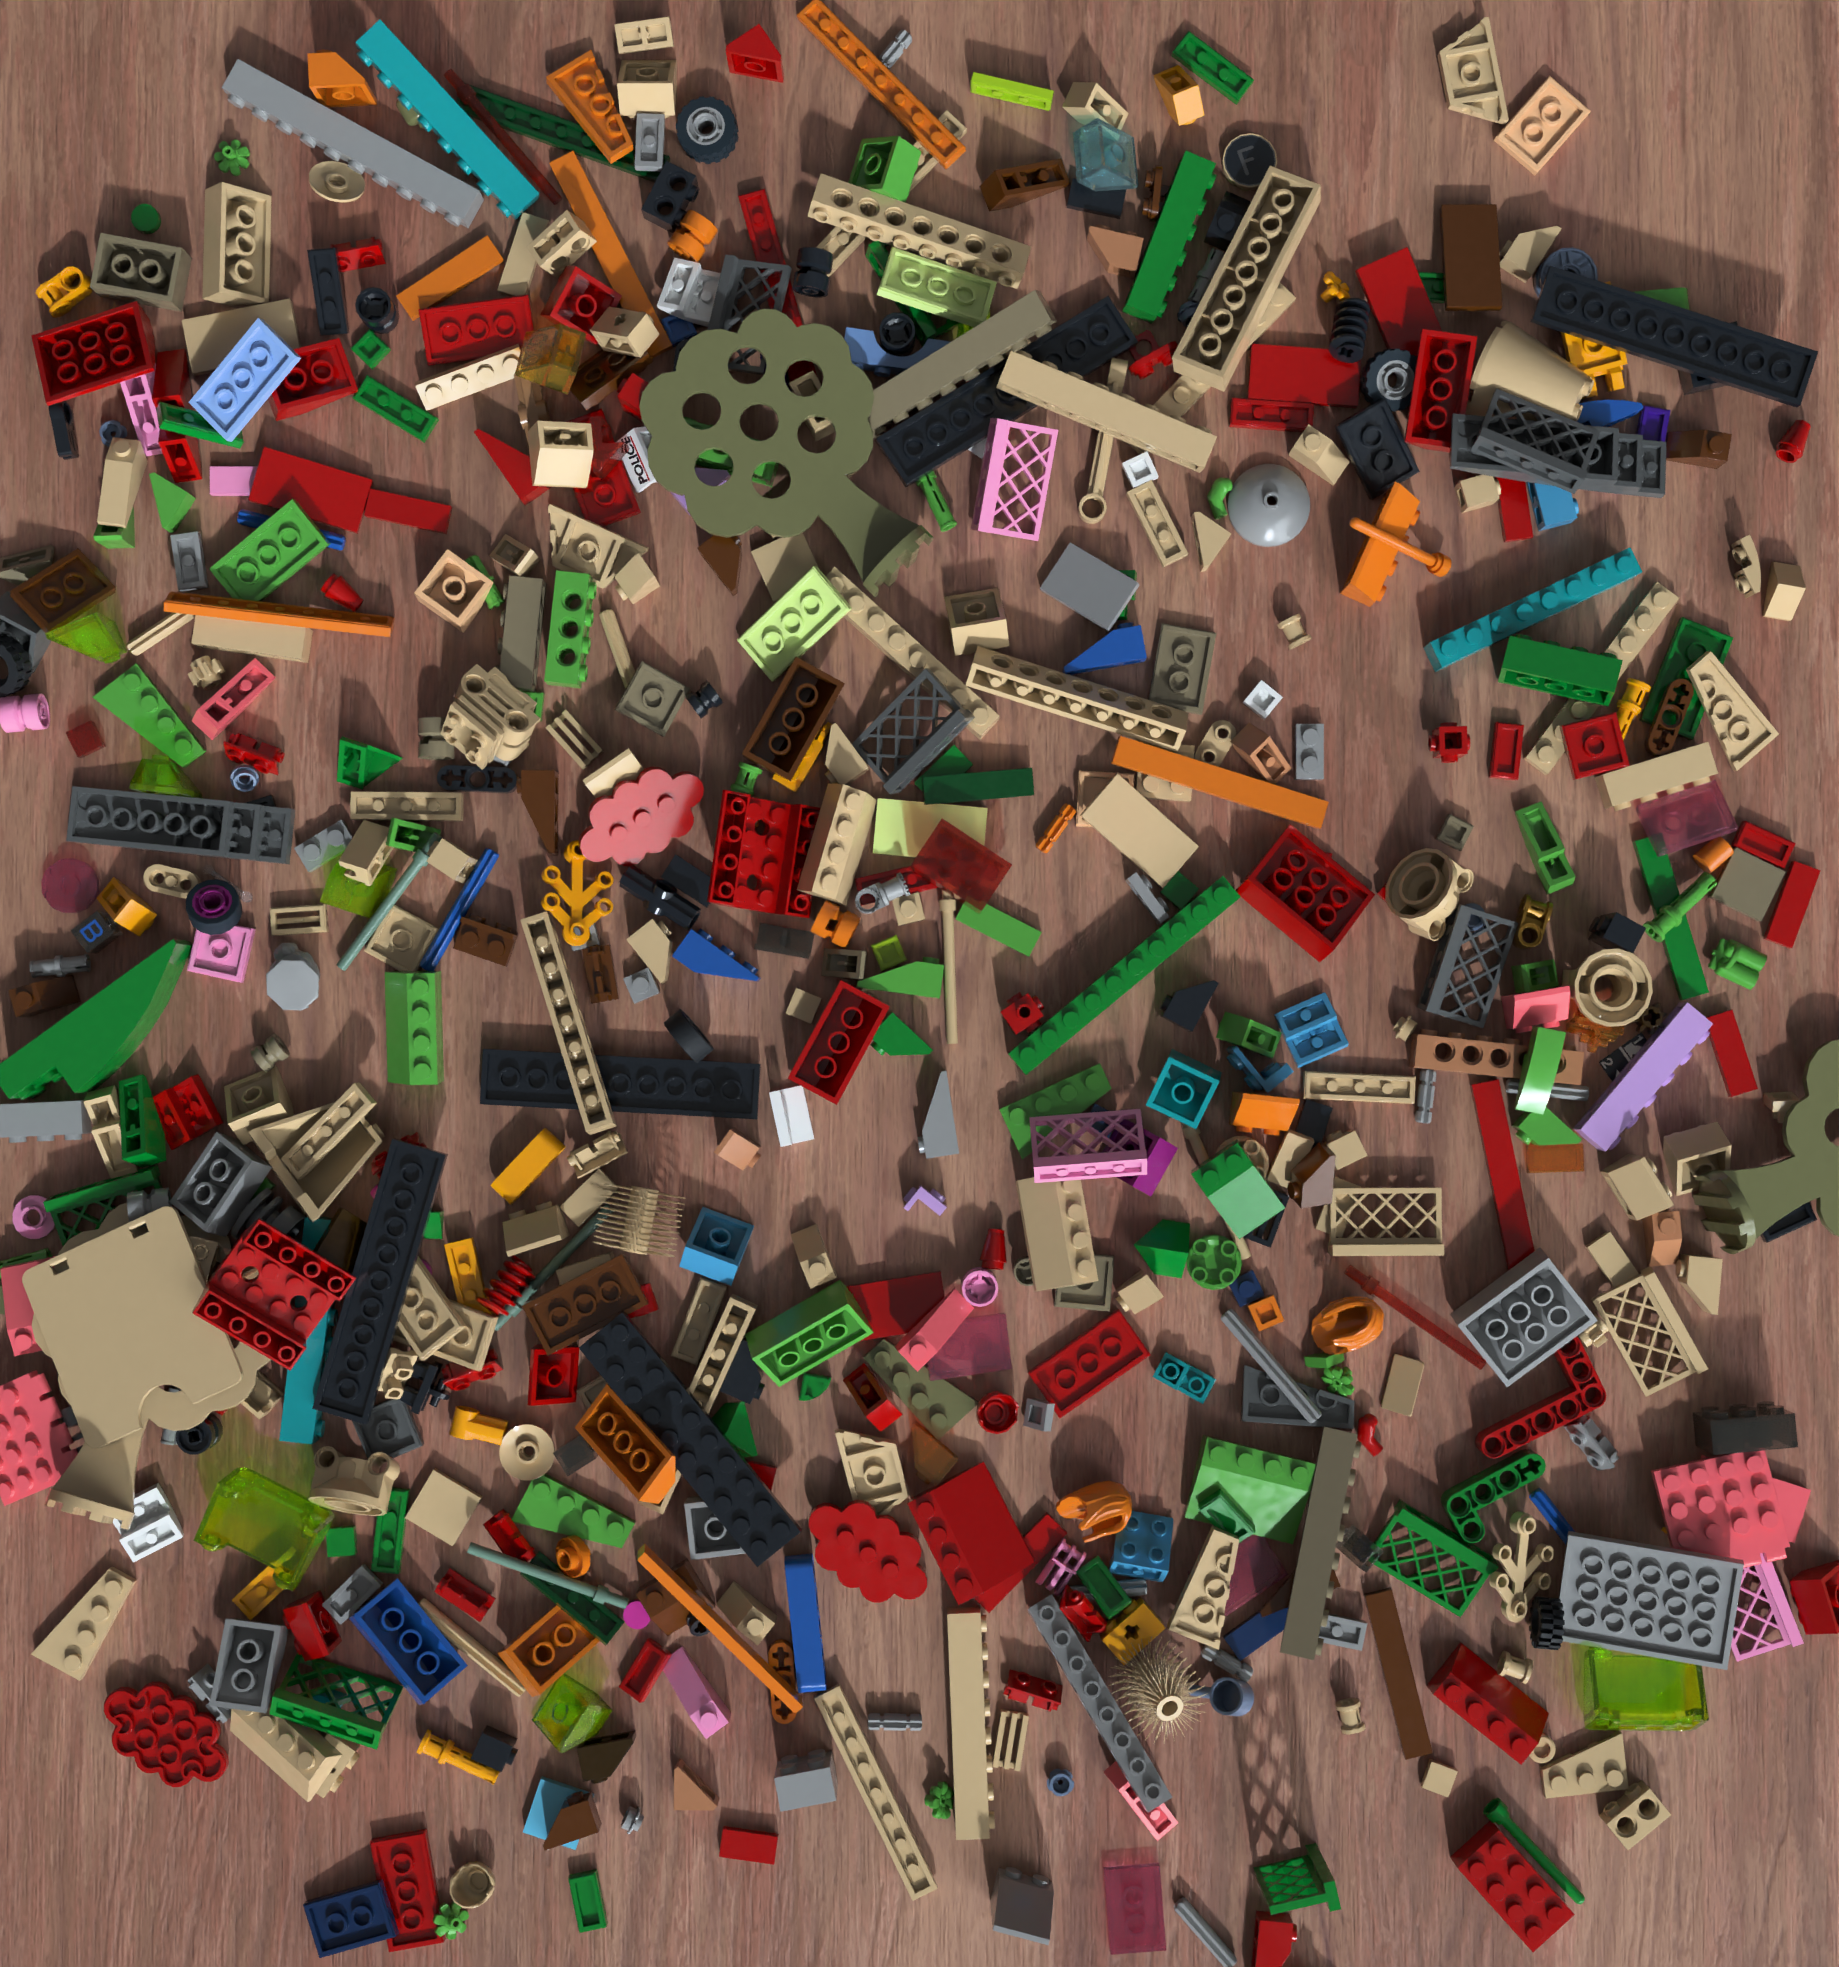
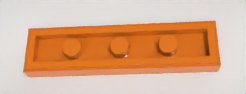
[396,235,504,321]

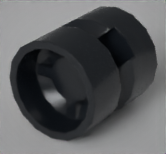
[792,247,834,298]
[355,287,399,334]
[879,313,915,357]
[176,1413,223,1455]

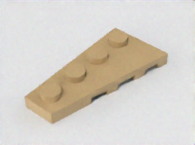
[1166,1526,1239,1650]
[31,1566,137,1681]

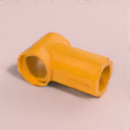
[449,1406,508,1445]

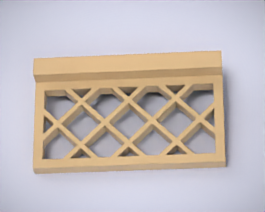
[1328,1187,1444,1256]
[1591,1266,1708,1397]

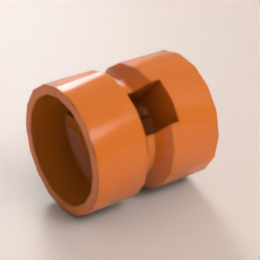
[667,210,718,263]
[810,900,861,949]

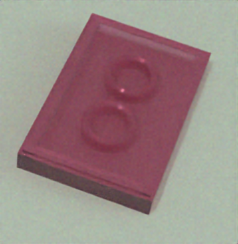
[1635,780,1738,857]
[927,1313,1012,1381]
[1187,1534,1289,1617]
[1103,1863,1166,1955]

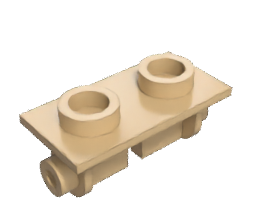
[567,1131,628,1179]

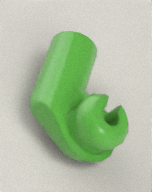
[1207,477,1233,520]

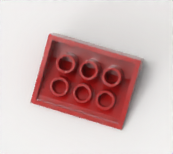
[31,301,155,406]
[1236,824,1375,962]
[907,1461,1035,1605]

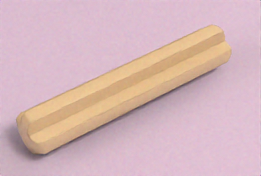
[599,609,635,688]
[127,612,195,656]

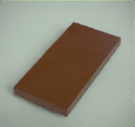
[1440,204,1502,311]

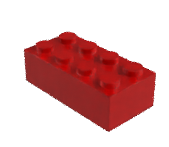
[1450,1821,1575,1952]

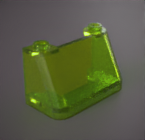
[193,1467,335,1591]
[1583,1646,1709,1731]

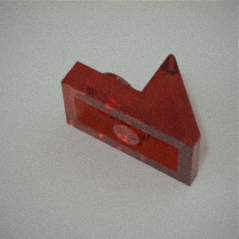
[590,416,630,479]

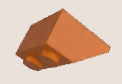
[307,49,377,108]

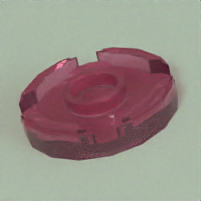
[41,858,99,913]

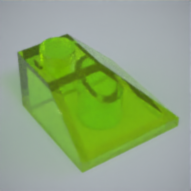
[45,612,127,664]
[129,755,202,798]
[320,855,397,918]
[532,1673,612,1753]

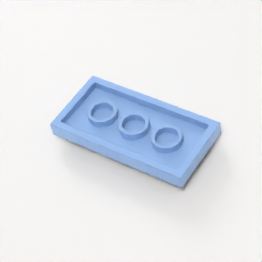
[189,318,301,442]

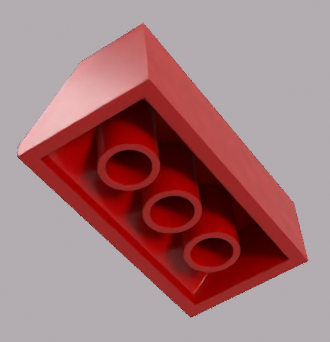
[1404,329,1477,453]
[788,980,890,1105]
[1426,1642,1549,1765]

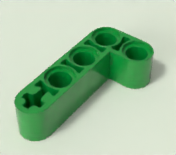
[1441,1449,1546,1543]

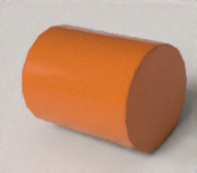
[1693,835,1734,874]

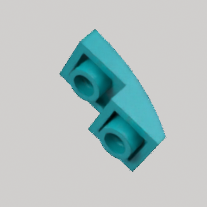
[1153,1352,1217,1404]

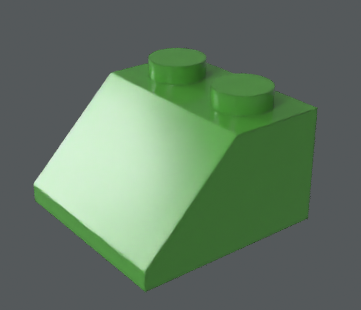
[848,136,922,203]

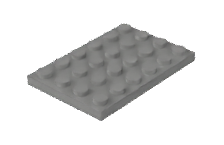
[1559,1531,1744,1670]

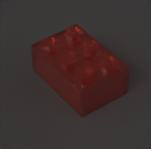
[910,819,1012,914]

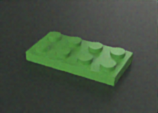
[209,499,331,602]

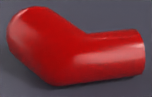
[1356,1413,1383,1457]

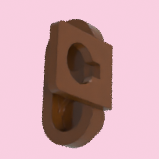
[1142,165,1170,222]

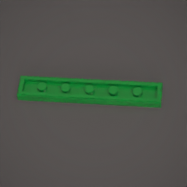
[1632,833,1709,1000]

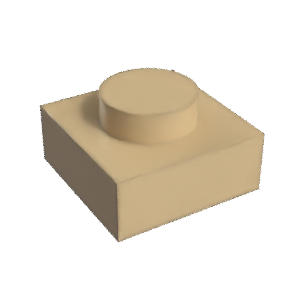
[892,892,925,926]

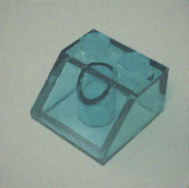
[1073,118,1138,191]

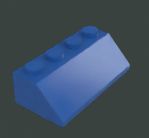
[349,1578,468,1705]

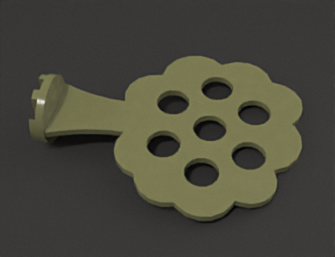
[639,309,934,597]
[1693,1039,1839,1254]

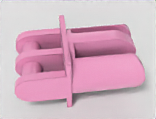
[1035,1538,1087,1597]

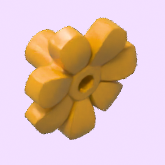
[1321,271,1350,303]

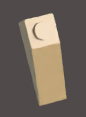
[97,437,148,528]

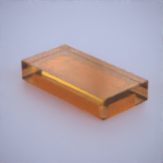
[1525,1143,1584,1173]

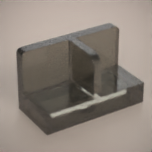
[754,923,815,960]

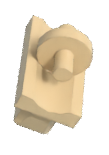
[378,1348,418,1399]

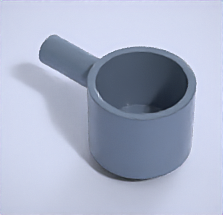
[1189,1677,1254,1716]

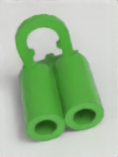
[1708,938,1767,990]

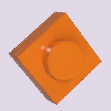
[1247,1294,1285,1331]

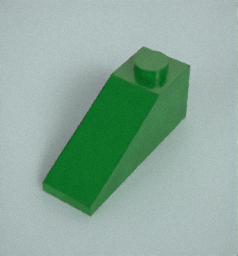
[119,1074,166,1168]

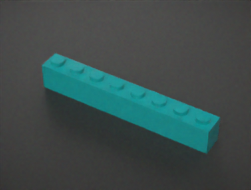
[356,19,539,221]
[1423,547,1642,672]
[279,1217,338,1444]

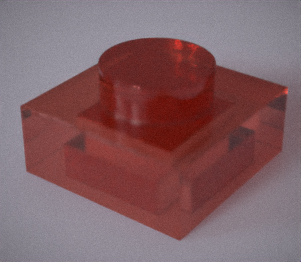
[66,720,106,758]

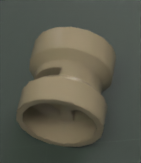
[250,1034,290,1072]
[1013,1256,1033,1286]

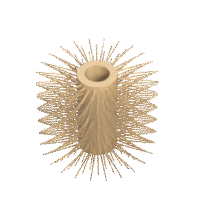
[593,1183,686,1257]
[1108,1636,1208,1742]

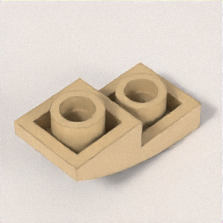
[1731,535,1761,598]

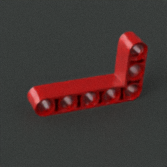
[1475,1336,1606,1458]

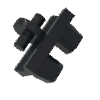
[400,1361,451,1414]

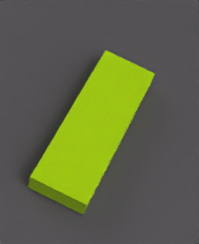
[970,72,1054,111]

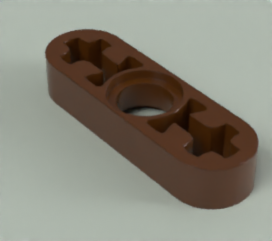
[1644,679,1694,757]

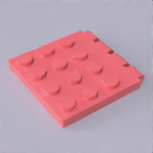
[0,1370,78,1506]
[1651,1445,1790,1568]

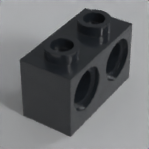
[641,161,700,233]

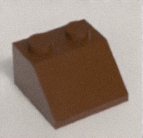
[636,1558,716,1636]

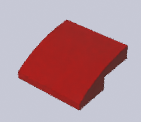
[153,1074,223,1150]

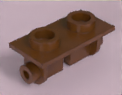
[582,945,619,1004]

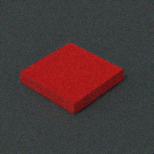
[1560,712,1630,780]

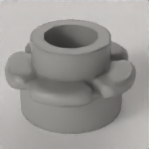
[620,1806,644,1834]

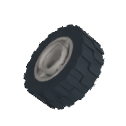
[676,96,739,164]
[1360,349,1417,411]

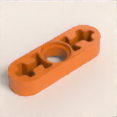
[768,1639,797,1724]

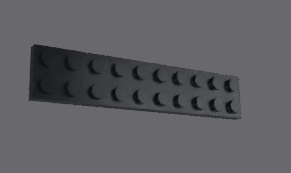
[1531,266,1818,408]
[876,296,1138,487]
[480,1049,761,1119]
[312,1138,448,1425]
[579,1311,802,1567]

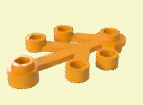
[541,840,614,946]

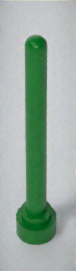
[1483,1798,1585,1904]

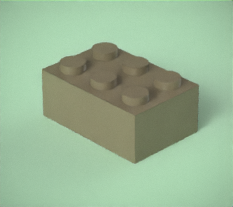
[90,233,192,312]

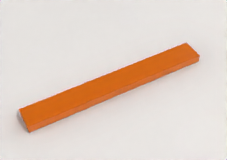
[797,0,966,169]
[549,151,673,358]
[164,591,395,637]
[1111,736,1329,829]
[637,1544,803,1713]

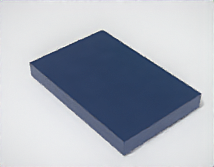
[303,1879,399,1958]

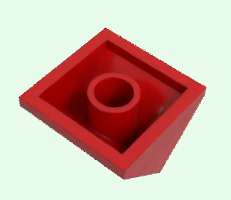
[725,24,784,83]
[527,1344,579,1406]

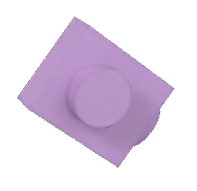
[903,1185,947,1216]

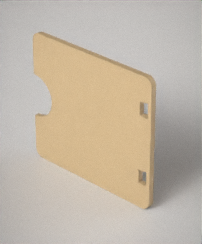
[22,1206,243,1448]

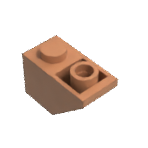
[1087,225,1144,279]

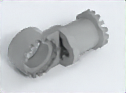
[855,872,911,914]

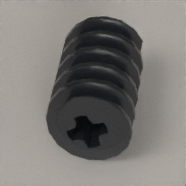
[1329,298,1371,363]

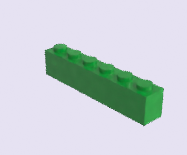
[1122,151,1217,324]

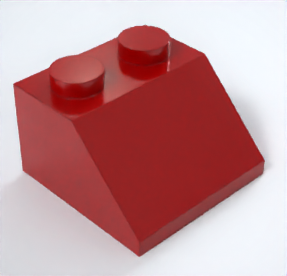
[540,266,622,345]
[1790,1560,1839,1635]
[283,1590,342,1661]

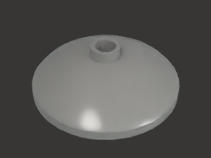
[1227,464,1310,547]

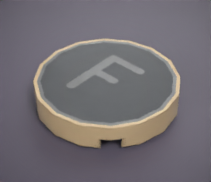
[1221,133,1277,191]

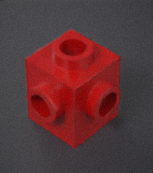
[1428,722,1470,763]
[1000,992,1044,1035]

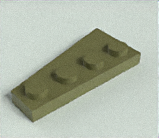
[863,1338,979,1440]

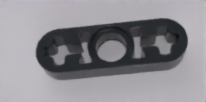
[437,765,518,794]

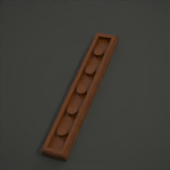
[1363,1588,1433,1760]

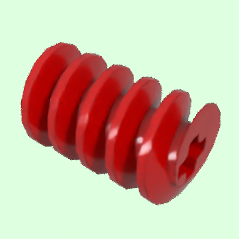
[476,1255,536,1316]

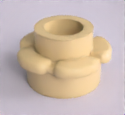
[1393,1015,1418,1042]

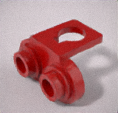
[1128,330,1178,380]

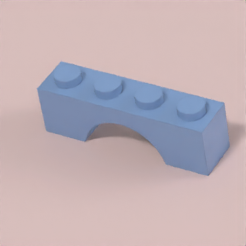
[844,327,950,377]

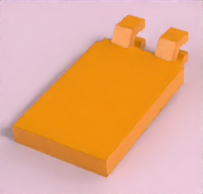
[1561,281,1628,399]

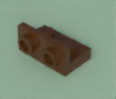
[453,913,518,967]

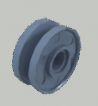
[1534,247,1598,298]

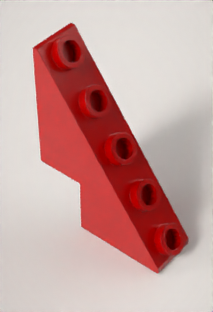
[152,349,203,483]

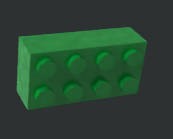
[1498,634,1623,706]

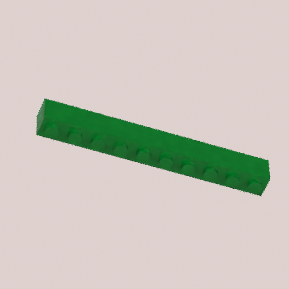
[1007,876,1240,1075]

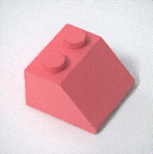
[1501,986,1570,1033]

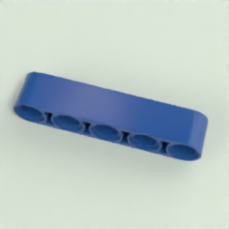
[784,1553,827,1693]

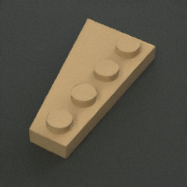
[1686,651,1779,771]

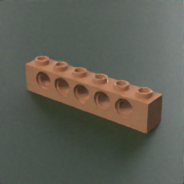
[1409,1029,1584,1085]

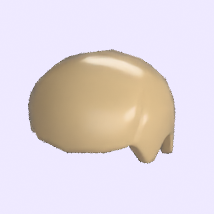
[449,1862,496,1908]

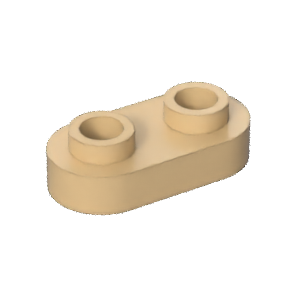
[1194,720,1236,767]
[143,864,201,899]

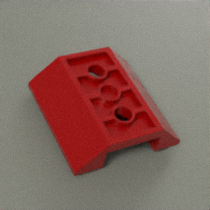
[707,790,821,918]
[192,1218,356,1371]

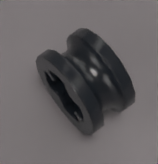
[686,1612,710,1636]

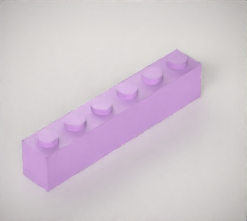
[1573,1002,1713,1151]

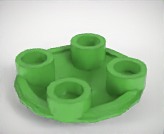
[1186,1234,1242,1290]

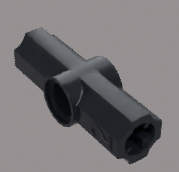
[619,865,701,930]

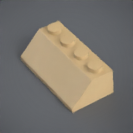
[202,182,272,306]
[797,783,877,906]
[1016,1177,1098,1292]
[230,1692,342,1802]

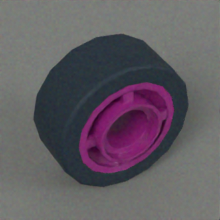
[186,879,242,935]

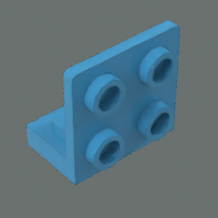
[1226,1046,1294,1093]
[1109,1511,1173,1582]

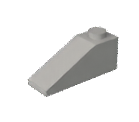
[917,1071,959,1159]

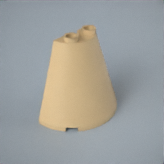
[1466,320,1594,422]
[249,1102,385,1223]

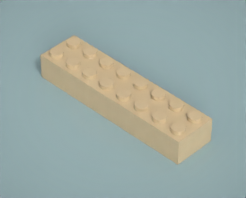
[1172,166,1321,392]

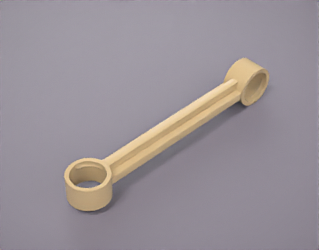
[1078,358,1128,524]

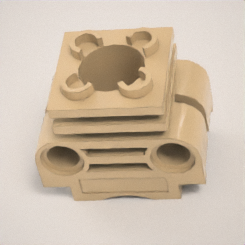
[440,664,541,770]

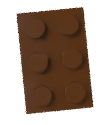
[562,349,653,411]
[10,548,116,636]

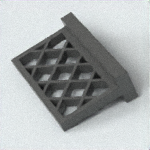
[707,254,792,375]
[1470,388,1600,494]
[852,668,975,794]
[1417,904,1518,1028]

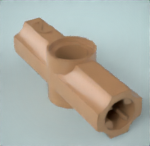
[514,370,550,449]

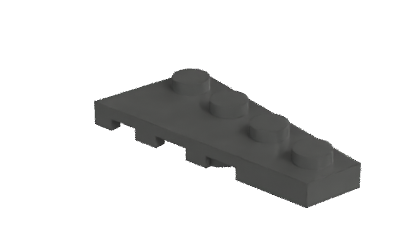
[1241,1365,1355,1429]

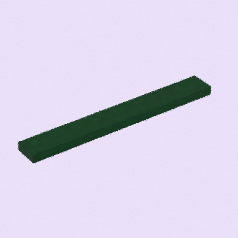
[456,83,670,183]

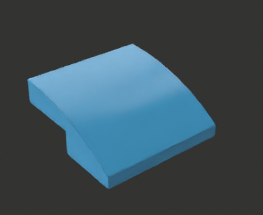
[1274,992,1349,1068]

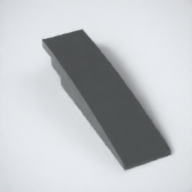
[1450,413,1666,498]
[66,786,296,865]

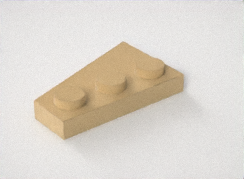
[1540,1730,1629,1799]

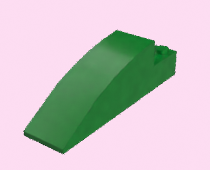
[0,939,193,1100]

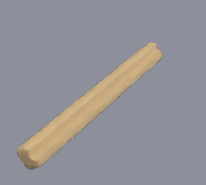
[418,1598,526,1697]

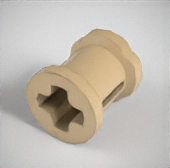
[1277,614,1312,650]
[1497,1651,1533,1684]
[1335,1698,1366,1734]

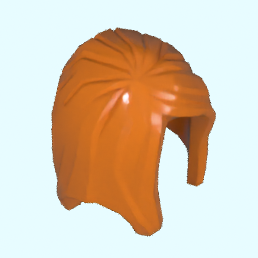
[1311,1296,1384,1355]
[1056,1481,1132,1543]

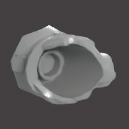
[266,943,321,1011]

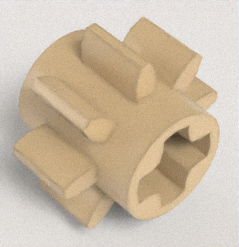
[187,655,225,690]
[1577,1314,1609,1348]

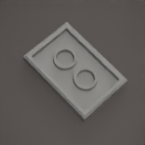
[1040,542,1140,631]

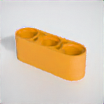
[490,1128,566,1205]

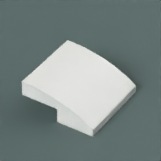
[657,257,721,327]
[113,1483,184,1562]

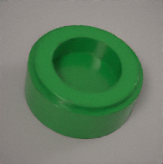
[131,204,161,234]

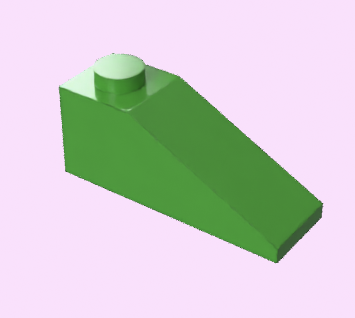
[857,957,944,999]

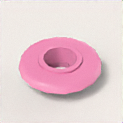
[13,1195,55,1239]

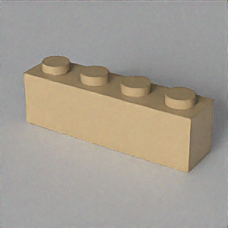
[191,615,313,663]
[1595,742,1718,811]

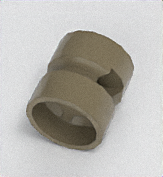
[418,717,455,760]

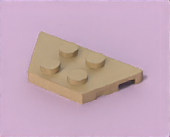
[1437,17,1509,124]
[548,504,649,589]
[835,1429,909,1515]

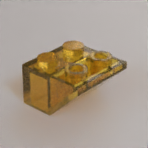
[514,324,586,395]

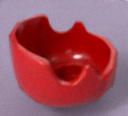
[976,1391,1019,1434]

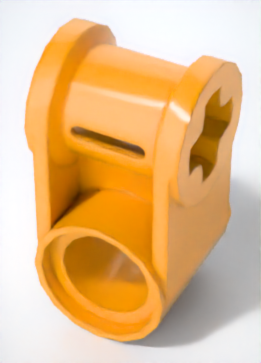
[35,266,93,318]

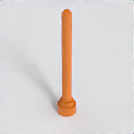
[1349,517,1452,577]

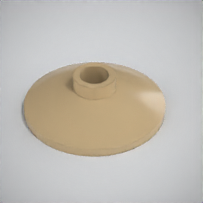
[309,161,365,202]
[499,1424,555,1481]

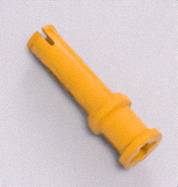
[1616,678,1651,740]
[416,1729,500,1785]

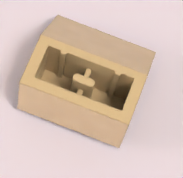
[528,421,594,488]
[1600,1154,1674,1220]

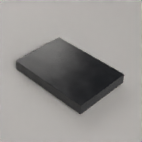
[1334,398,1420,500]

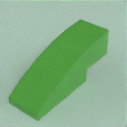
[1515,802,1576,894]
[1514,1027,1566,1115]

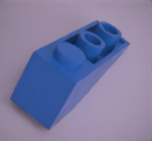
[672,928,761,982]

